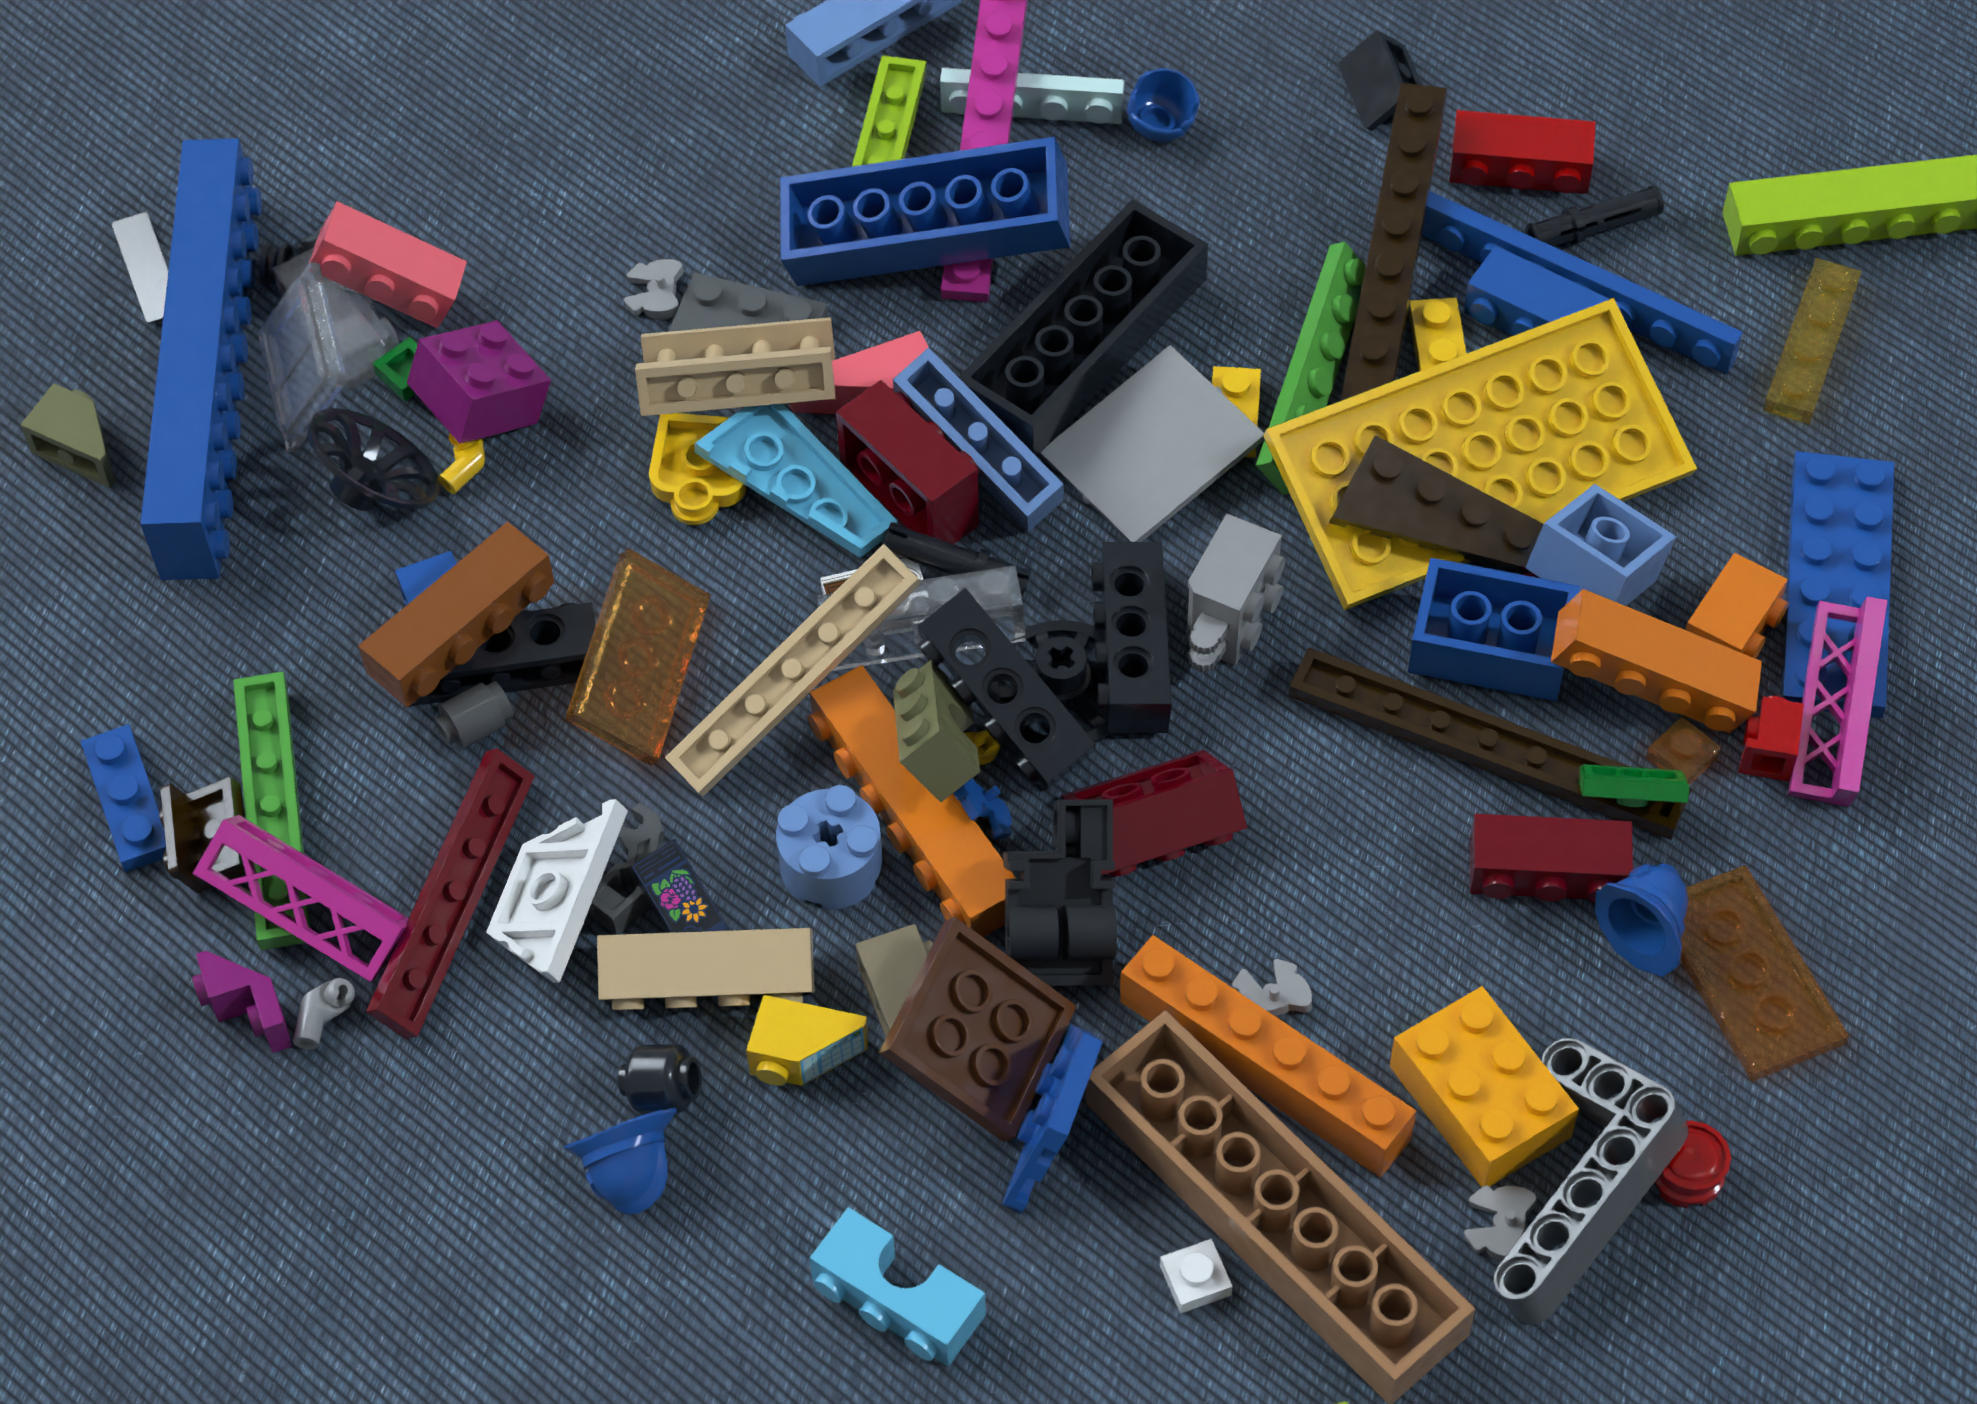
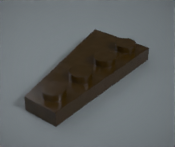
[1329,435,1544,574]

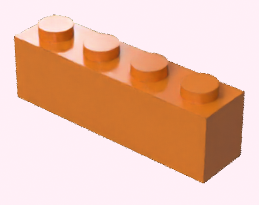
[1551,589,1762,733]

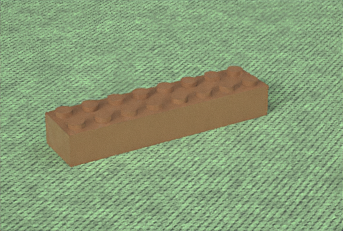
[1085,1010,1475,1404]

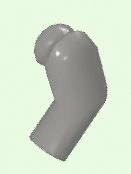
[293,978,355,1050]

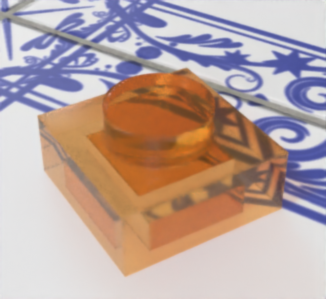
[1646,717,1721,785]

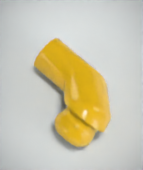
[438,433,485,494]

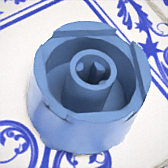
[776,785,883,910]

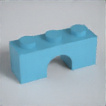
[809,1207,986,1367]

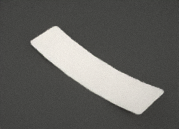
[112,213,168,322]

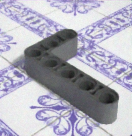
[1494,1038,1688,1325]

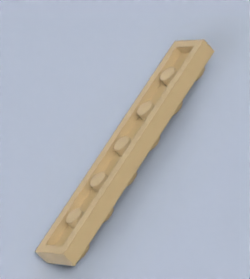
[665,544,921,796]

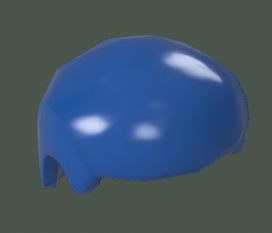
[1127,68,1200,143]

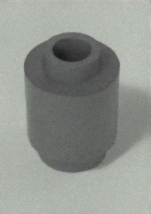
[434,681,514,750]

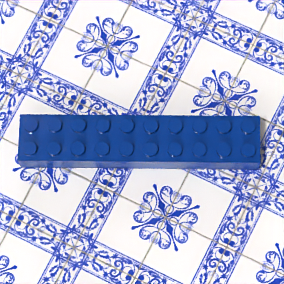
[140,138,262,580]

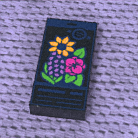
[628,839,729,933]

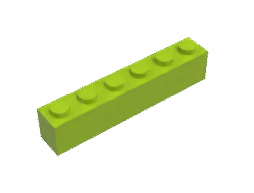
[1722,155,1977,256]

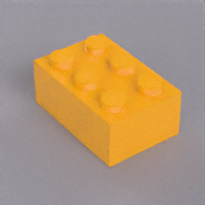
[1389,986,1579,1187]

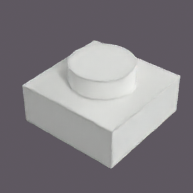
[1160,1239,1233,1314]

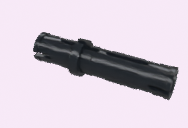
[1525,185,1664,246]
[883,522,1032,600]

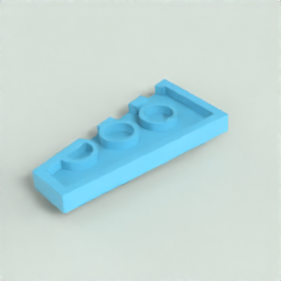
[695,404,898,558]

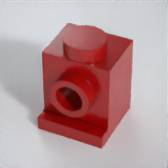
[1738,696,1804,782]

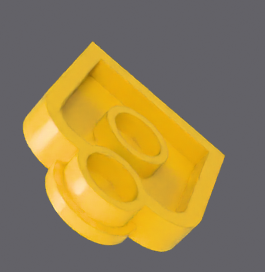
[649,413,747,525]

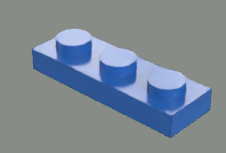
[80,724,166,872]

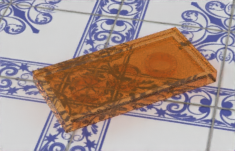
[565,548,711,765]
[1680,865,1849,1082]

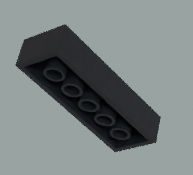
[958,199,1208,457]

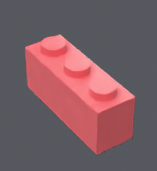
[307,201,467,329]

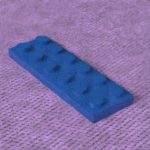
[1781,451,1894,718]

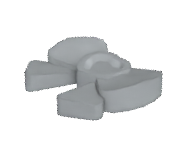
[624,259,684,320]
[1232,959,1312,1016]
[1464,1185,1537,1262]

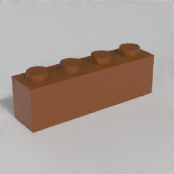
[358,521,555,708]

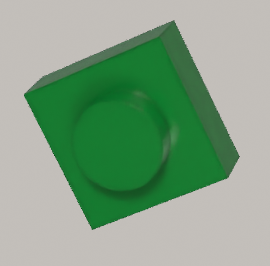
[373,337,418,402]

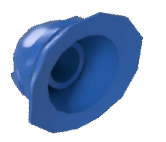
[1595,863,1688,977]
[563,1108,676,1215]

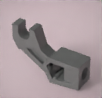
[588,802,665,935]

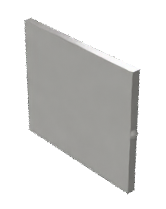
[1040,345,1265,542]

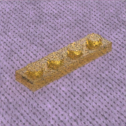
[1763,258,1862,424]

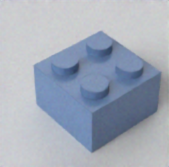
[1525,484,1676,606]

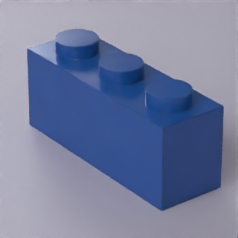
[1464,245,1622,336]

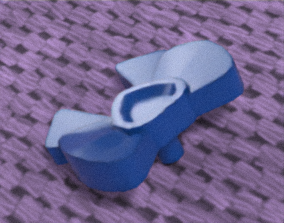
[953,778,1013,839]

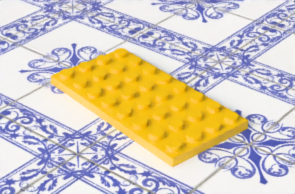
[1263,298,1697,611]

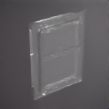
[259,262,347,453]

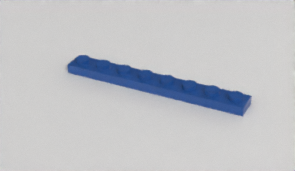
[1422,191,1743,374]

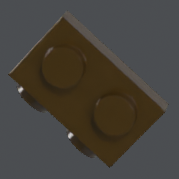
[159,777,246,893]

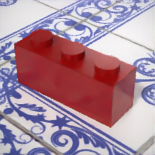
[1449,110,1596,194]

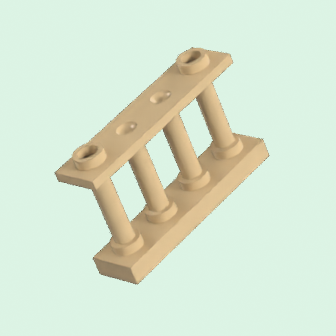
[635,317,835,416]

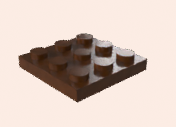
[879,917,1077,1142]

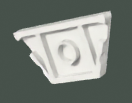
[486,799,628,983]

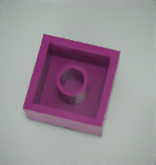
[407,320,551,444]

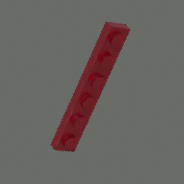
[366,748,535,1039]

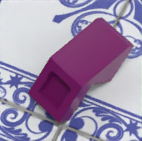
[192,951,293,1053]

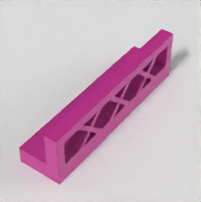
[1788,596,1887,807]
[193,815,409,982]

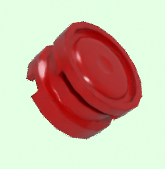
[1653,1120,1731,1208]

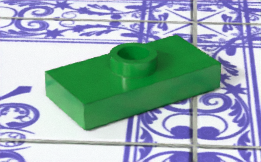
[1578,764,1690,807]

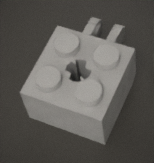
[1185,514,1286,673]

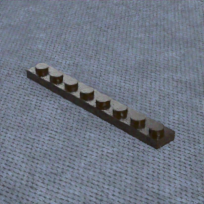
[1341,83,1447,401]
[1288,647,1692,840]

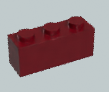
[1470,813,1633,903]

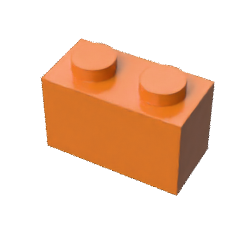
[1685,552,1789,659]

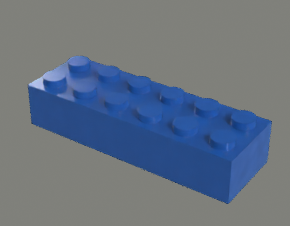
[780,136,1070,286]

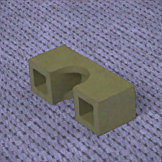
[893,660,980,802]

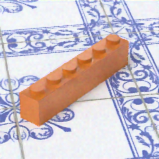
[807,665,1016,937]
[1120,935,1417,1178]

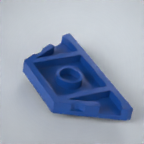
[1002,1024,1103,1214]

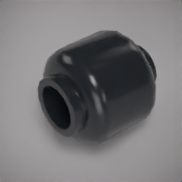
[618,1044,702,1115]

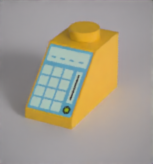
[746,995,869,1086]

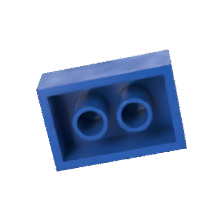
[1408,558,1580,701]

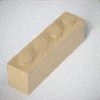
[597,928,814,1010]

